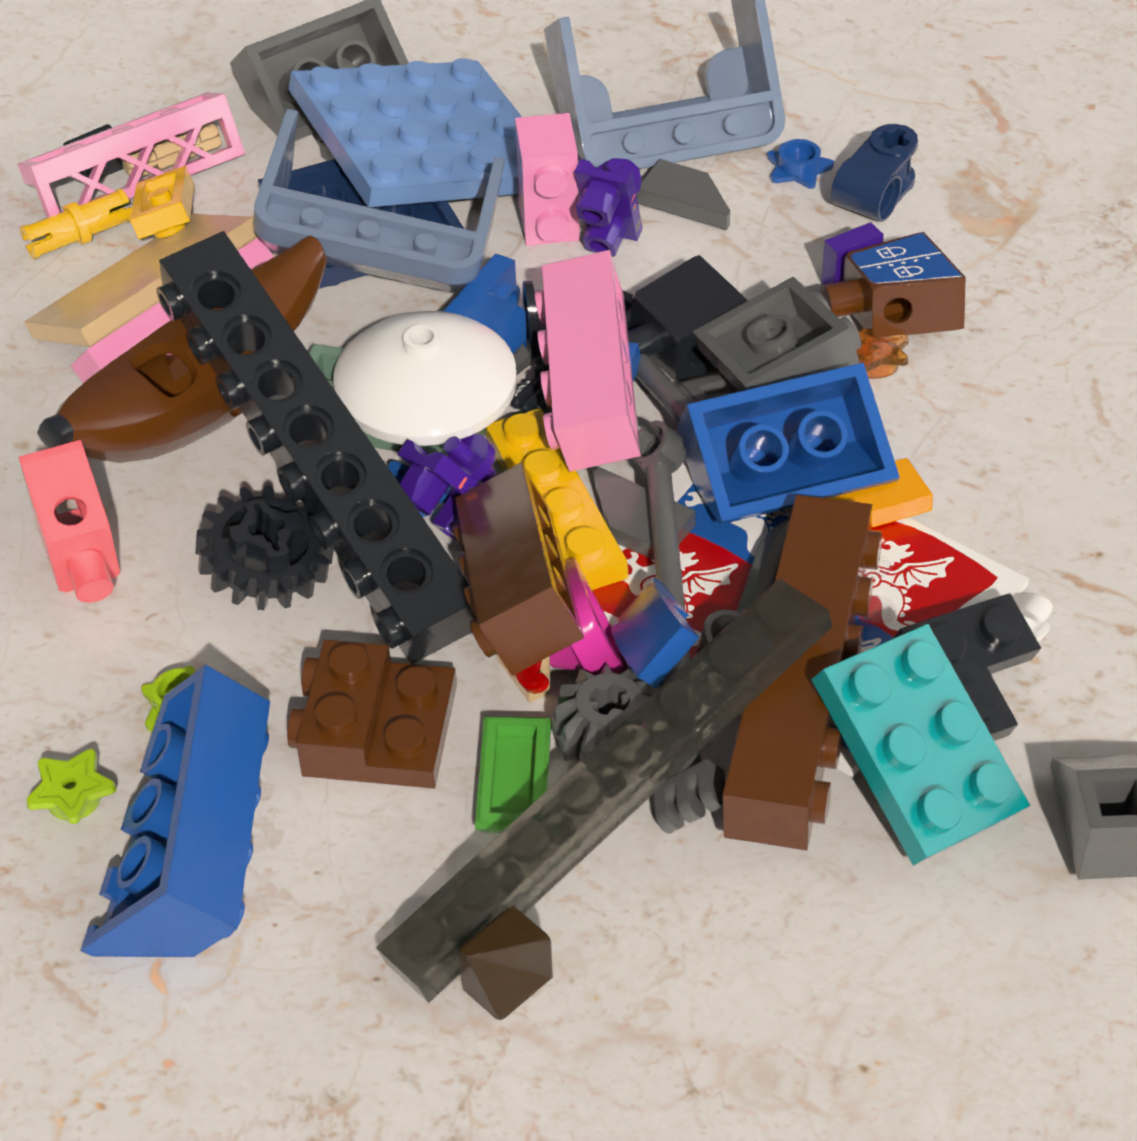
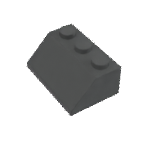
[230,0,409,141]

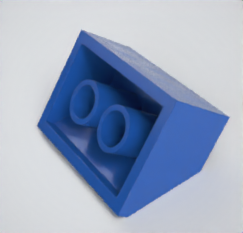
[677,362,900,525]

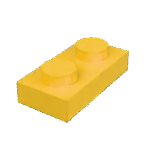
[130,166,194,239]

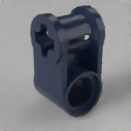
[831,124,918,222]

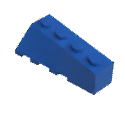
[80,664,270,957]

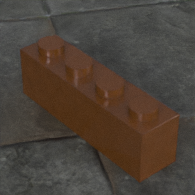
[453,462,585,676]

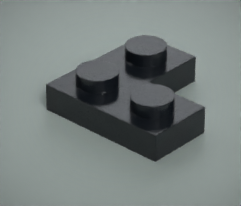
[893,593,1041,741]

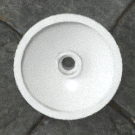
[333,311,517,446]

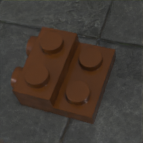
[287,640,457,789]

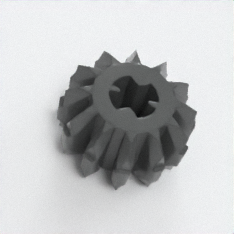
[552,662,668,780]

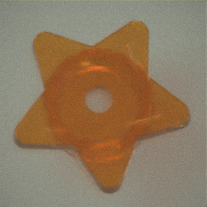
[856,329,909,379]

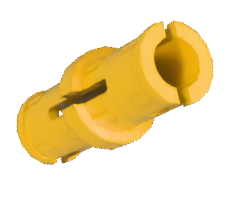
[20,188,132,260]

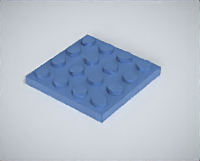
[288,58,522,207]

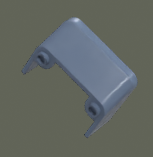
[544,0,785,169]
[253,109,505,293]

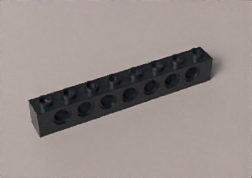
[156,231,477,664]

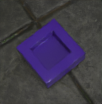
[821,222,884,285]

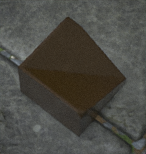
[459,905,553,1020]

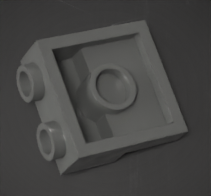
[692,277,862,392]

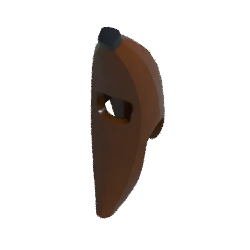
[37,235,327,463]

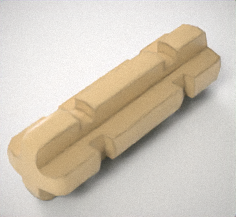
[121,122,222,179]

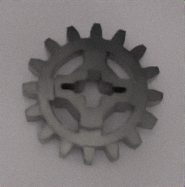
[195,485,334,610]

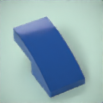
[611,577,700,688]

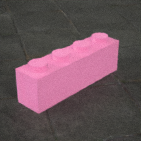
[535,250,641,472]

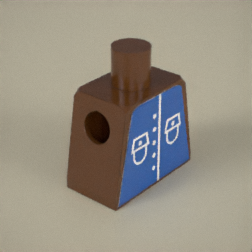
[820,232,966,338]

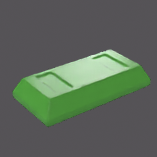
[475,717,551,834]

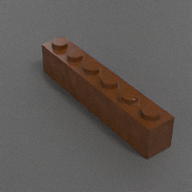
[723,495,883,851]

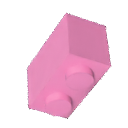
[515,113,580,246]

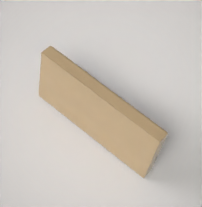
[24,214,258,347]

